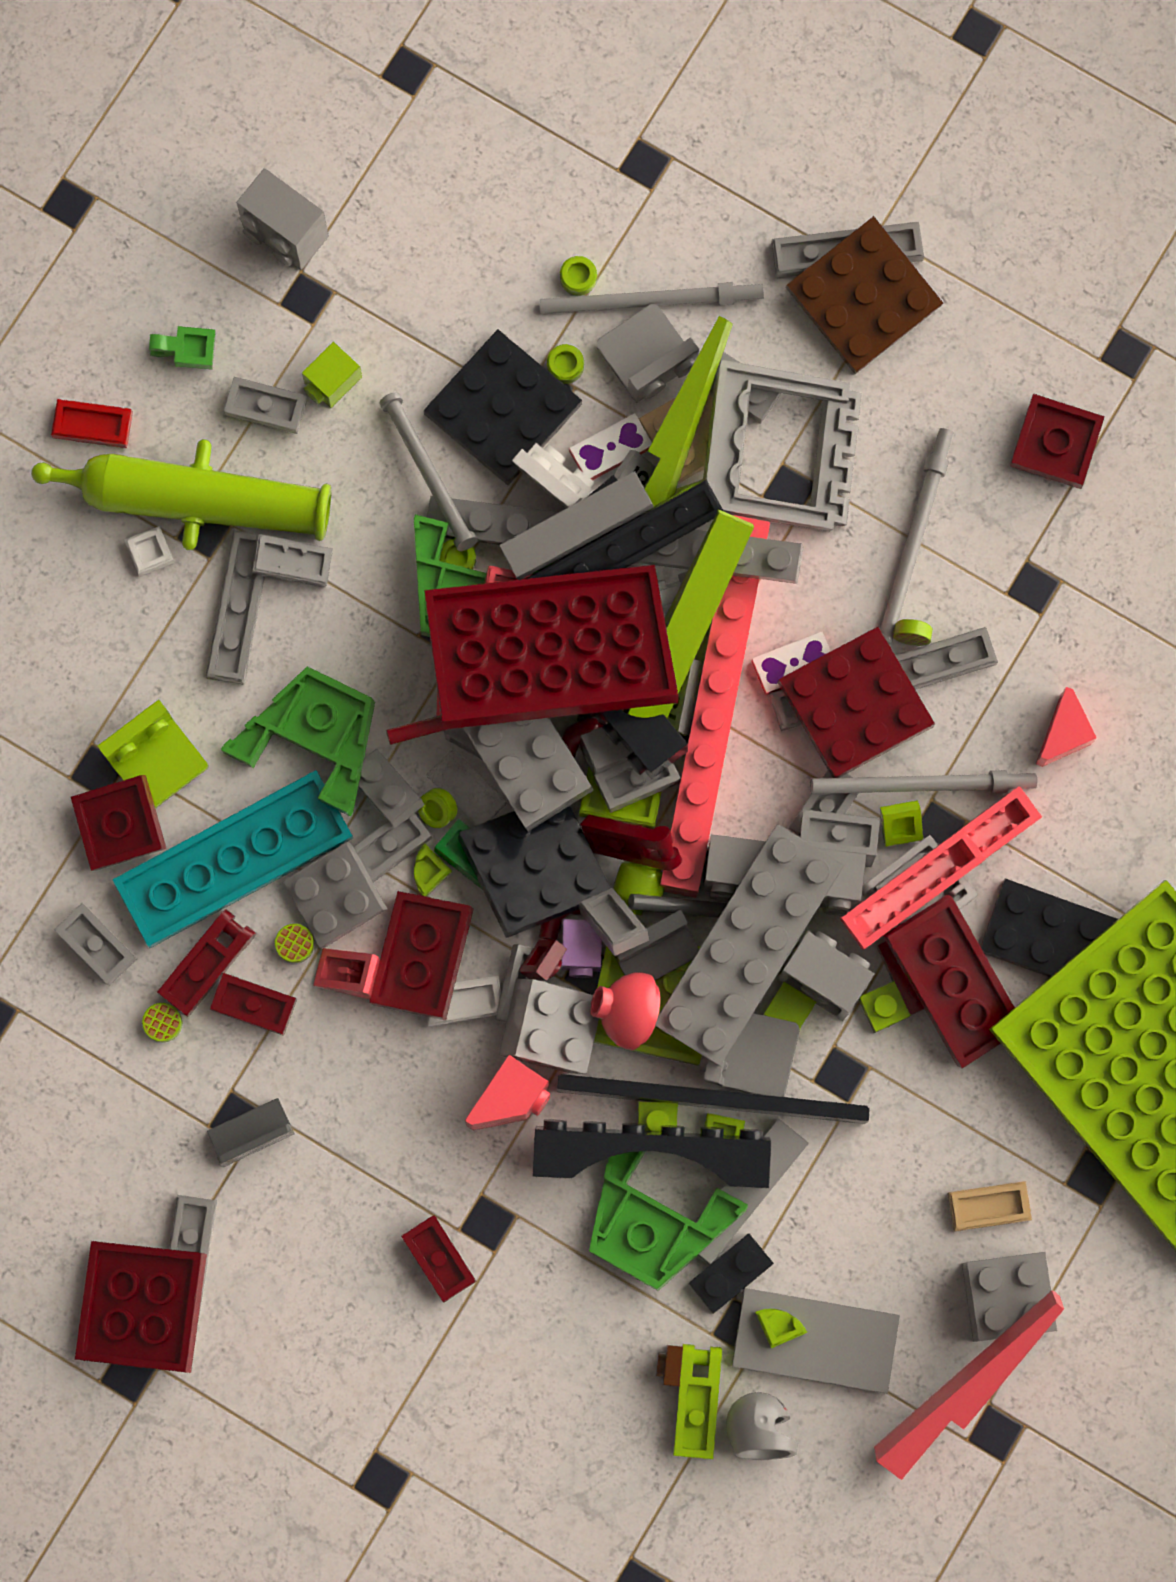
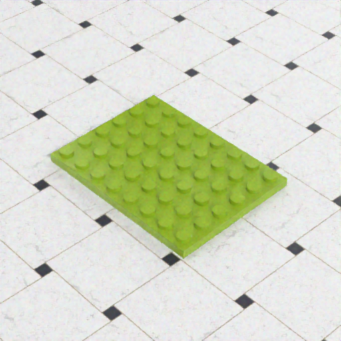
[989,880,1176,1252]

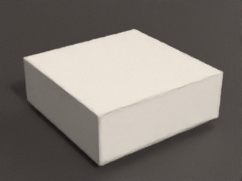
[125,526,175,577]

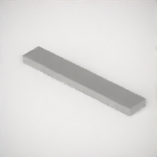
[769,627,998,731]

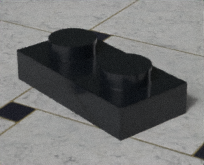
[688,1233,774,1314]

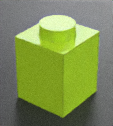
[302,341,362,408]

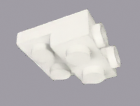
[512,443,595,509]

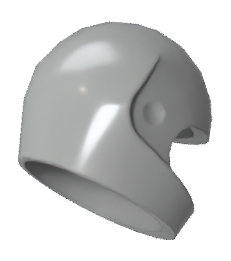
[726,1392,798,1460]

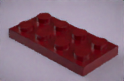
[883,895,1015,1069]

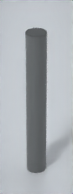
[628,894,728,918]

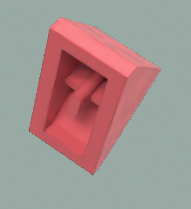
[1036,687,1097,767]
[313,948,380,1000]

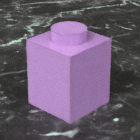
[562,919,602,978]

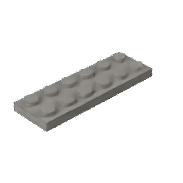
[655,824,844,1066]

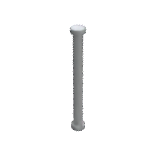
[379,392,478,551]

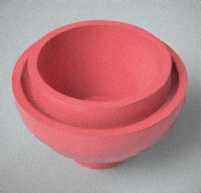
[591,972,660,1051]

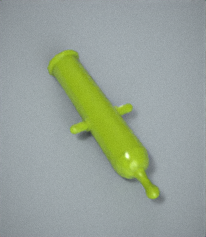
[31,439,332,550]

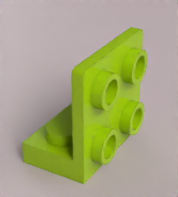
[97,699,209,809]

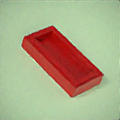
[51,399,133,448]

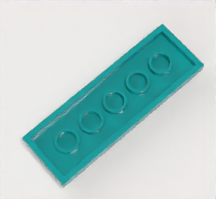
[112,770,354,948]

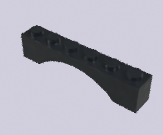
[533,1119,771,1188]

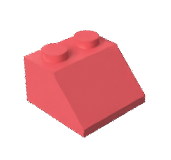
[465,1055,550,1131]

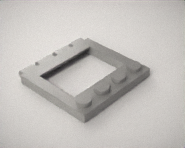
[703,360,862,532]

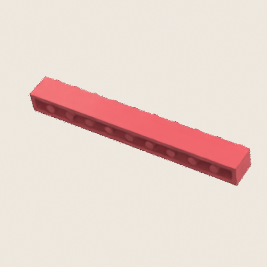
[660,515,770,898]

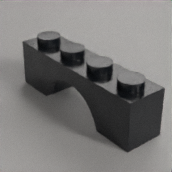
[589,710,688,780]

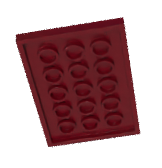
[424,565,678,730]

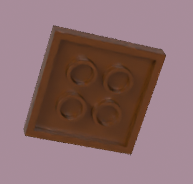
[785,216,944,374]

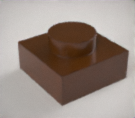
[656,1345,683,1387]

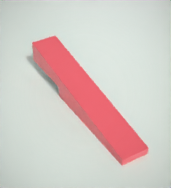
[840,786,1042,950]
[874,1290,1064,1480]

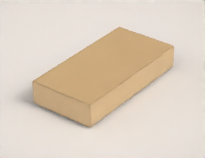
[947,1181,1032,1232]

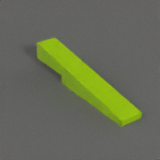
[645,316,733,506]
[623,509,754,718]

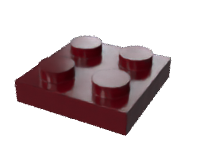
[1010,394,1105,489]
[70,775,167,871]

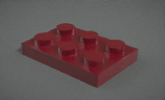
[369,891,474,1021]

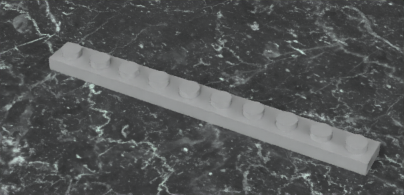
[427,496,803,584]

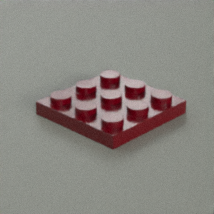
[778,627,935,778]
[74,1241,207,1373]

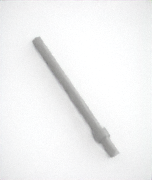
[540,282,764,314]
[880,428,954,645]
[810,770,1037,794]

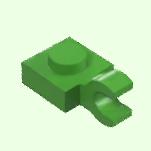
[149,326,216,370]

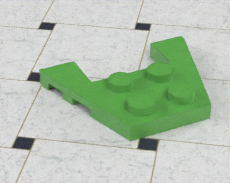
[414,514,557,637]
[221,666,375,817]
[589,1151,748,1291]

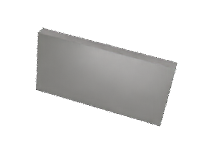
[732,1288,900,1394]

